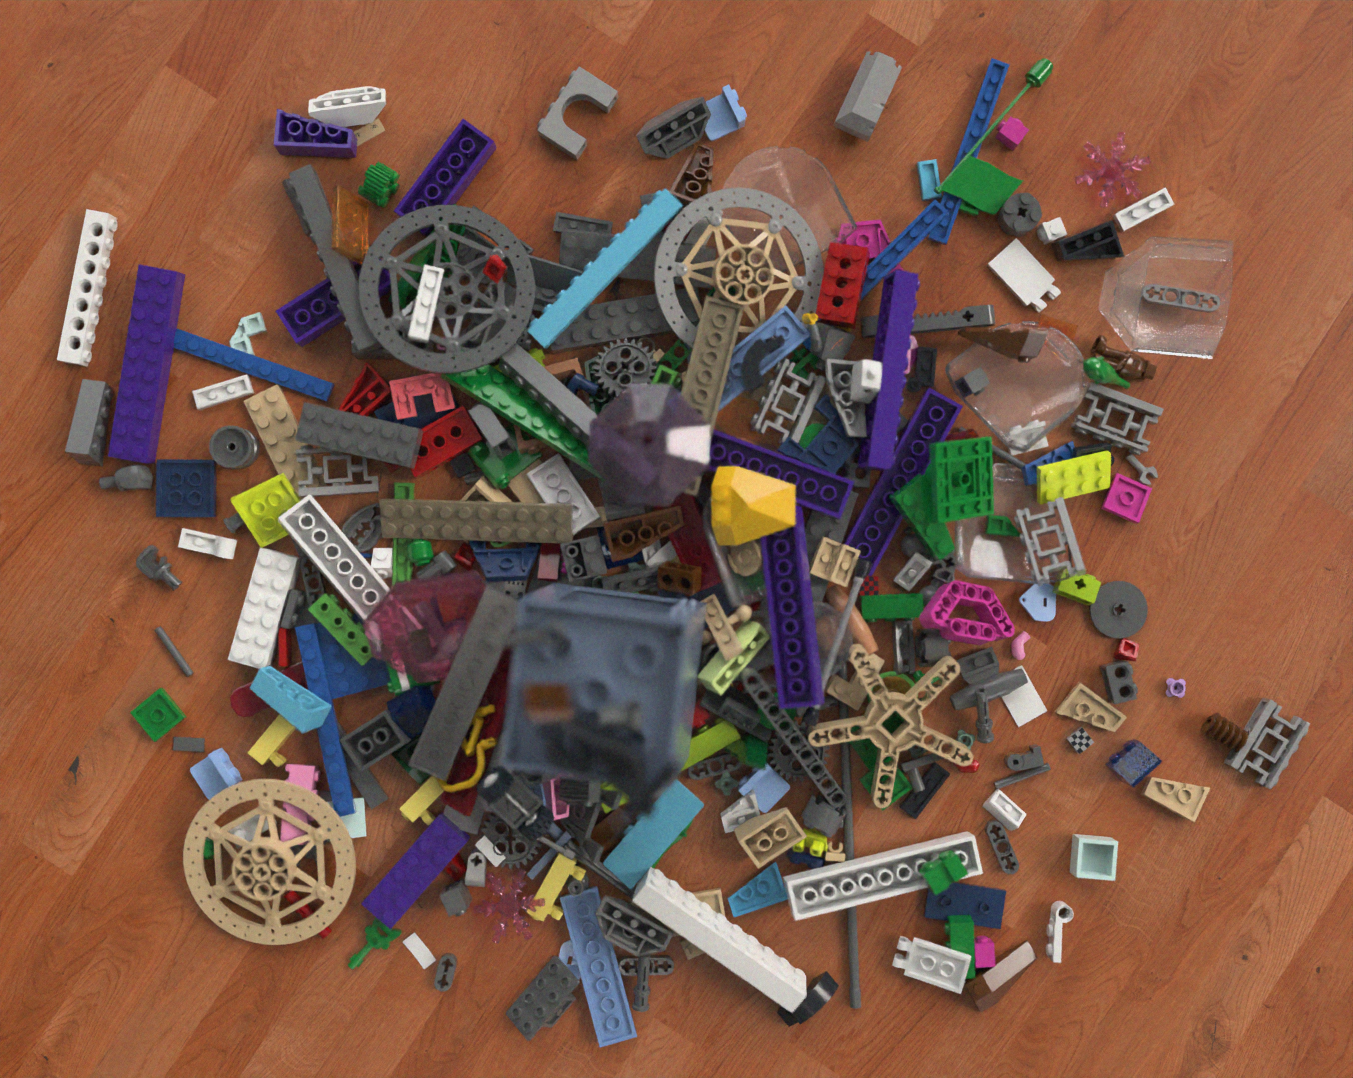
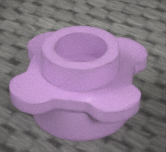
[1165,678,1186,698]

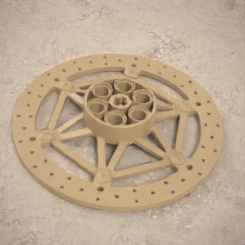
[183,779,356,945]

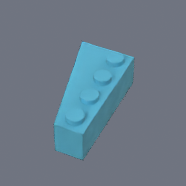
[250,666,332,733]

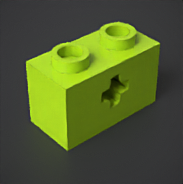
[1052,568,1101,606]

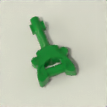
[348,917,402,970]

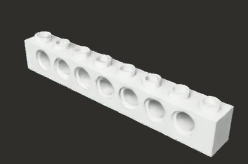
[57,209,117,367]

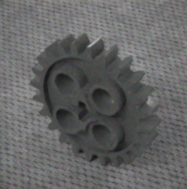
[594,338,657,400]
[767,719,830,782]
[479,813,543,869]

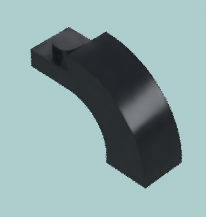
[741,335,785,395]
[777,971,839,1027]

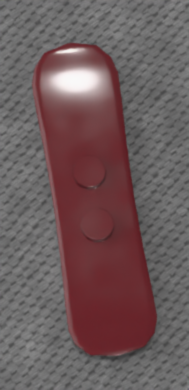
[230,661,308,717]

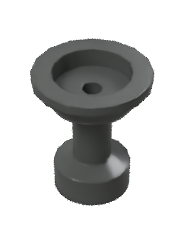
[566,874,589,896]

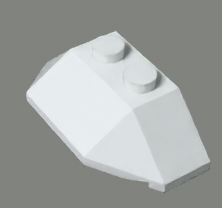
[308,86,386,128]

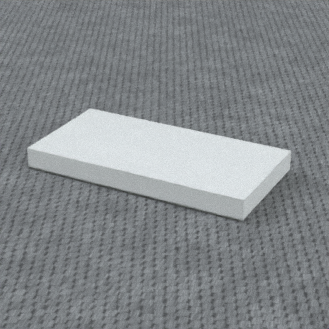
[527,453,601,535]

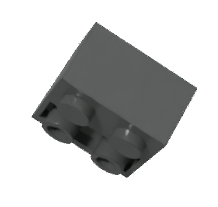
[560,535,607,582]

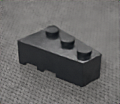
[1051,220,1125,261]

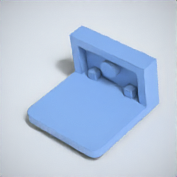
[705,84,747,141]
[190,748,243,800]
[737,762,790,813]

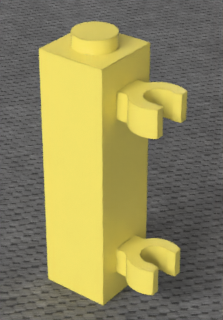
[248,714,310,767]
[400,761,454,826]
[526,852,586,921]

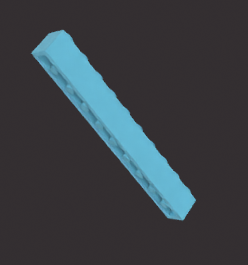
[528,188,683,349]

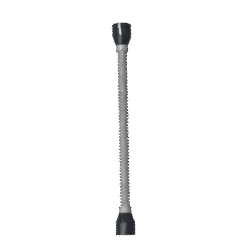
[801,559,872,727]

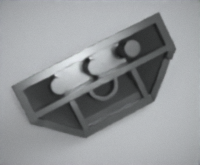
[636,97,711,159]
[595,895,674,957]

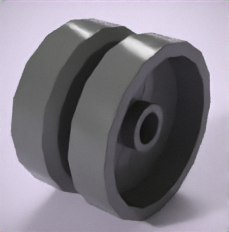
[209,426,260,469]

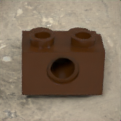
[521,683,573,722]

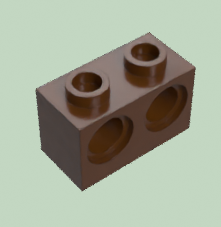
[658,560,702,596]

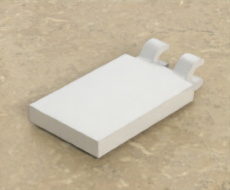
[987,238,1061,313]
[892,936,971,994]

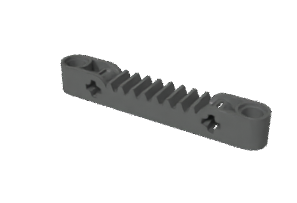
[861,305,996,338]

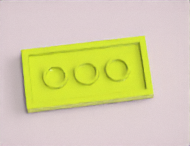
[1037,450,1111,505]

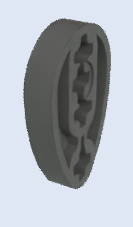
[342,503,382,552]

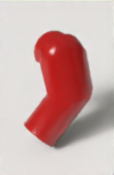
[951,759,980,773]

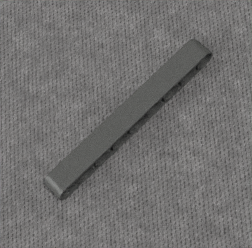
[740,667,846,808]

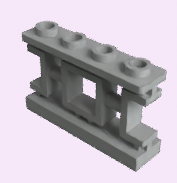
[750,358,826,445]
[1071,382,1164,455]
[296,446,379,497]
[1014,497,1086,586]
[1223,697,1310,789]

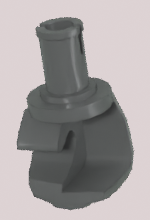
[99,464,154,491]
[136,545,183,591]

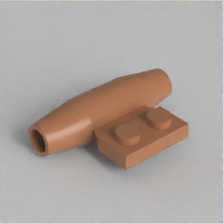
[815,584,879,657]

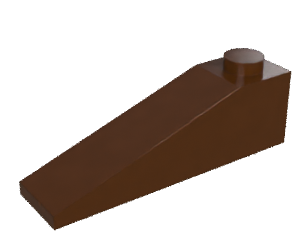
[958,327,1048,363]
[964,940,1038,1012]

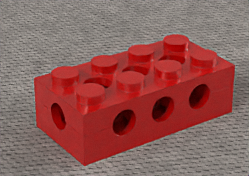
[815,242,870,329]
[410,406,485,479]

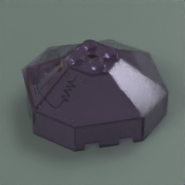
[588,383,711,507]

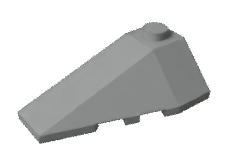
[825,359,867,438]

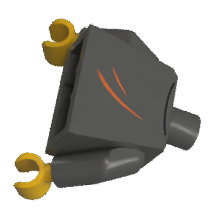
[802,313,855,371]

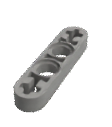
[1141,284,1220,313]

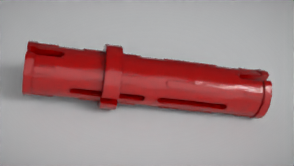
[284,890,332,940]

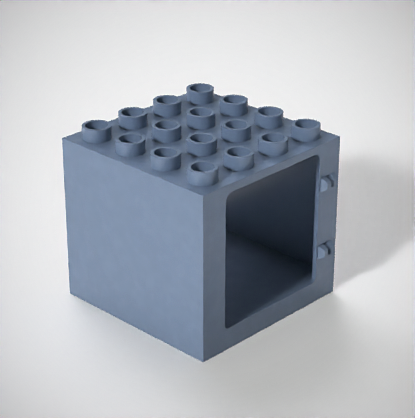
[502,583,707,792]

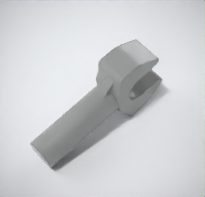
[1126,453,1158,485]

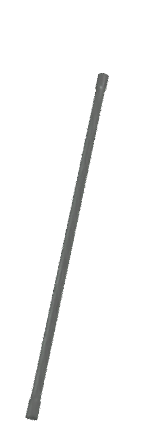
[837,648,861,1009]

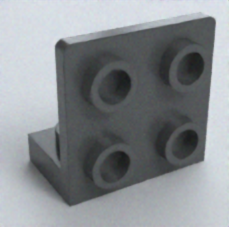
[280,589,320,629]

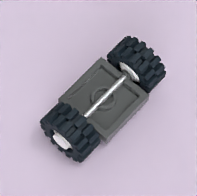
[476,765,554,842]

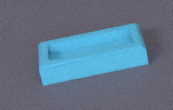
[917,159,942,201]

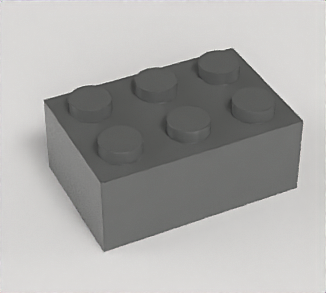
[340,705,414,773]

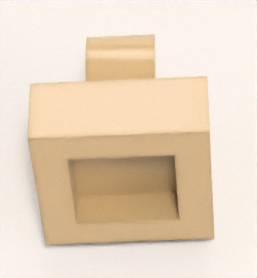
[823,841,845,862]
[680,938,705,960]

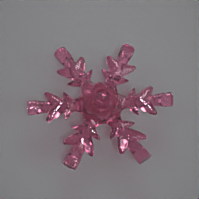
[1075,132,1151,208]
[473,868,545,944]

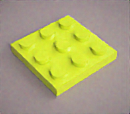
[231,473,301,548]

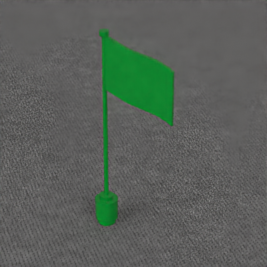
[934,58,1054,215]

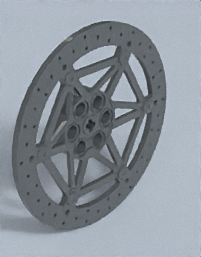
[359,205,535,374]

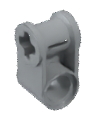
[465,848,487,887]

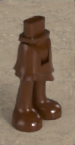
[1089,335,1157,380]

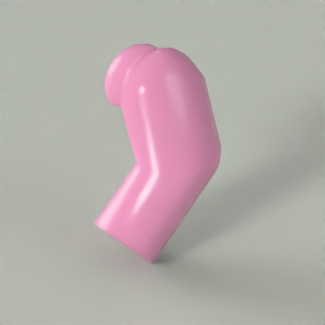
[1011,631,1031,660]

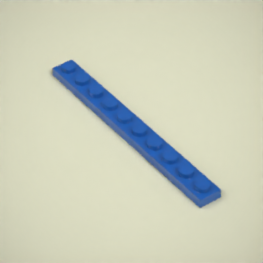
[927,58,1010,245]
[802,200,949,351]
[174,329,334,402]
[295,623,356,817]

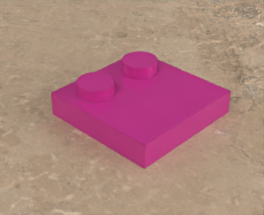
[1101,473,1152,524]

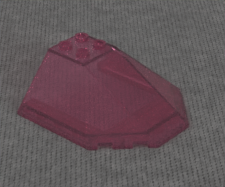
[363,572,498,683]

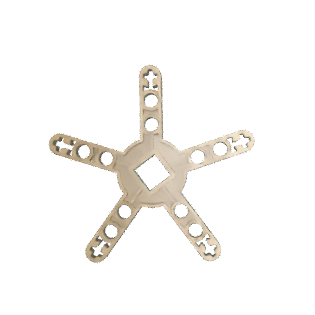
[807,644,973,808]

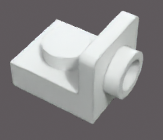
[1037,217,1067,245]

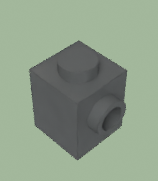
[954,367,990,398]

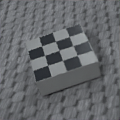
[1066,727,1094,754]

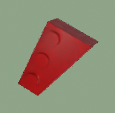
[338,361,392,417]

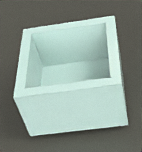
[1070,834,1118,881]

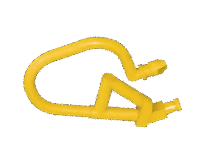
[436,705,497,792]

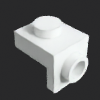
[371,548,393,579]

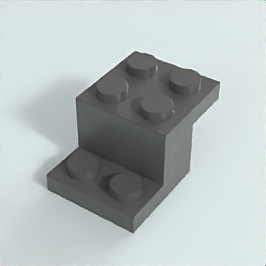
[598,470,645,521]

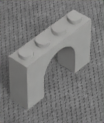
[537,66,619,160]

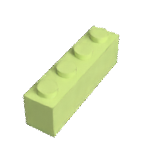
[697,620,770,695]

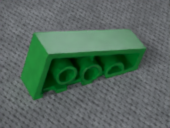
[888,474,955,560]

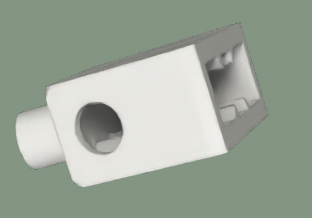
[850,360,882,403]

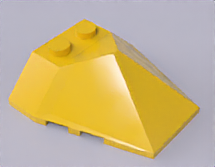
[712,466,795,545]

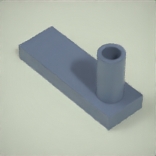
[526,822,571,879]

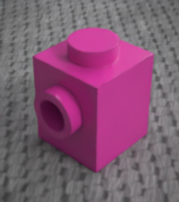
[995,116,1029,151]
[974,936,995,968]

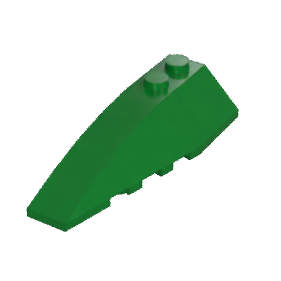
[387,204,465,315]

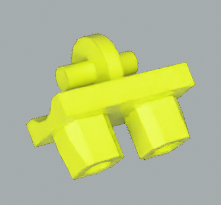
[793,827,828,857]

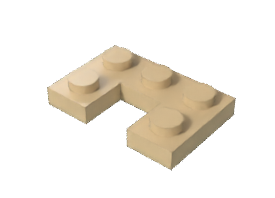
[824,642,885,711]

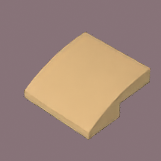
[508,459,544,503]
[809,536,860,587]

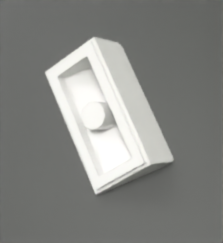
[983,789,1026,831]

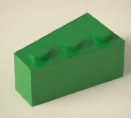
[859,593,923,622]

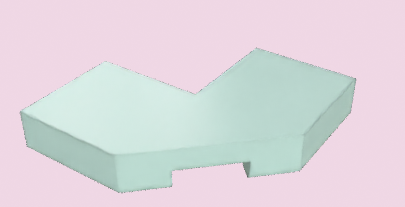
[229,312,267,355]

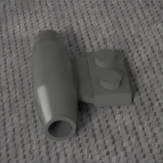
[950,647,1028,711]

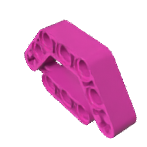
[920,580,1015,645]

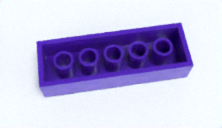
[394,119,497,237]
[276,253,392,347]
[361,812,470,929]

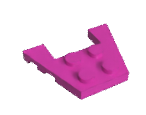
[838,220,904,273]

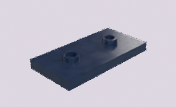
[374,393,460,429]
[923,882,1006,929]

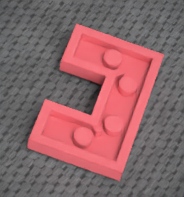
[389,373,455,420]

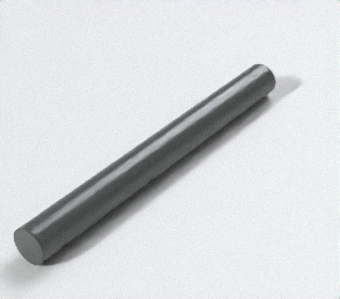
[957,426,1027,470]

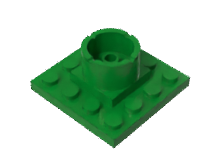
[925,436,994,524]

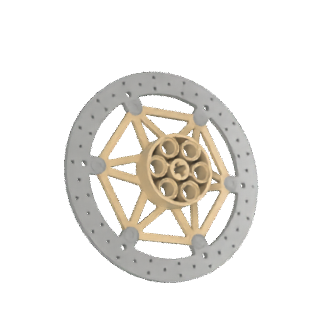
[654,188,824,349]

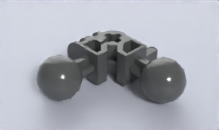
[901,534,958,608]

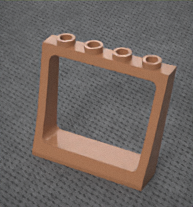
[509,358,591,454]

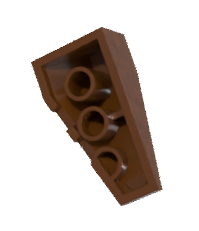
[669,142,714,216]
[602,505,684,562]
[574,805,637,866]

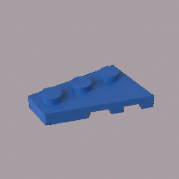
[1021,441,1074,486]

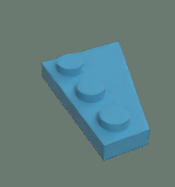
[728,861,788,917]

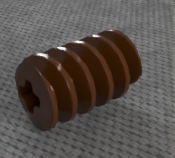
[1201,713,1248,752]

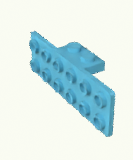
[603,779,704,889]

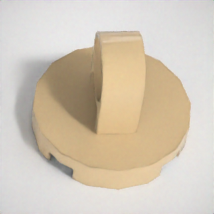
[728,539,763,576]

